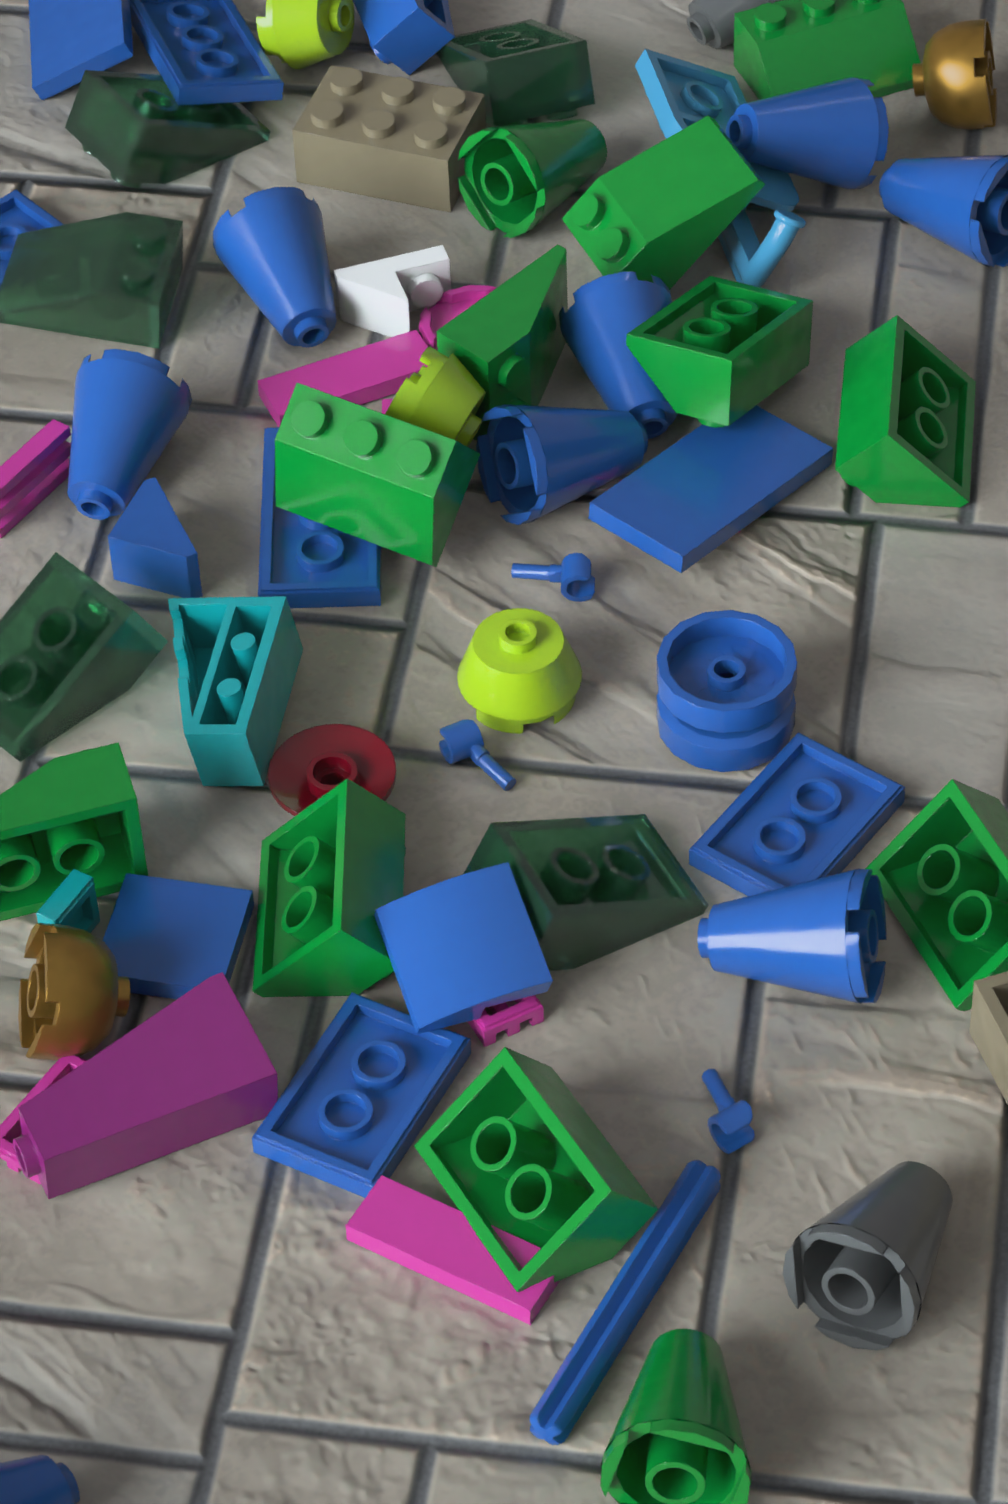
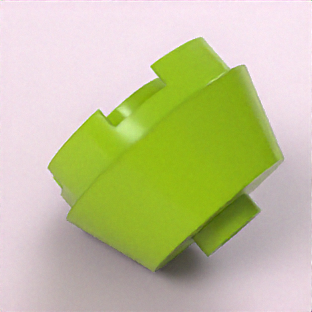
[256,0,355,69]
[385,346,486,447]
[457,608,582,734]

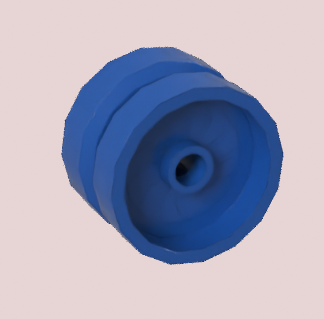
[657,610,797,772]

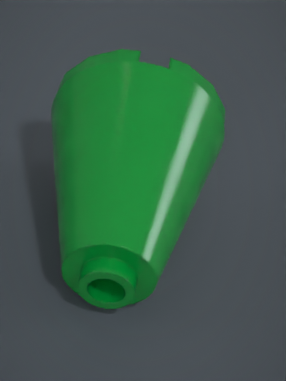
[458,119,607,238]
[600,1329,752,1504]

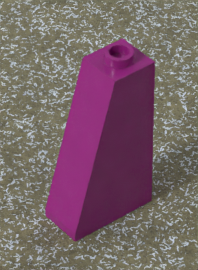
[13,972,278,1199]

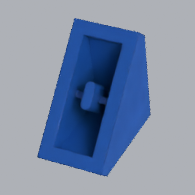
[108,477,203,598]

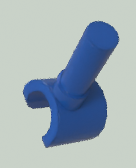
[511,552,595,602]
[439,719,516,791]
[702,1069,755,1154]

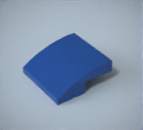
[374,862,553,1034]

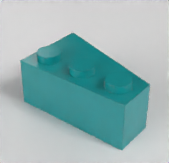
[168,596,303,786]

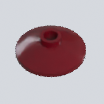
[268,724,396,816]

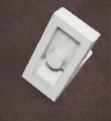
[334,245,451,337]

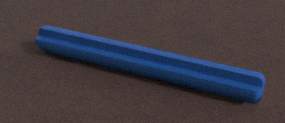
[529,1160,721,1446]

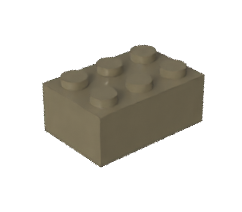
[292,65,486,213]

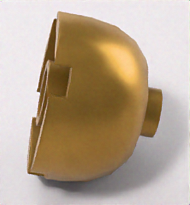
[912,19,997,130]
[18,923,130,1060]

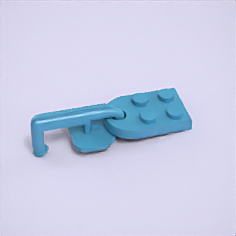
[635,49,806,287]

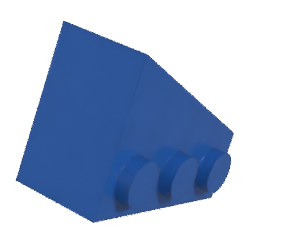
[353,0,455,75]

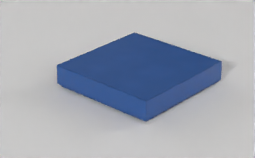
[102,873,254,999]

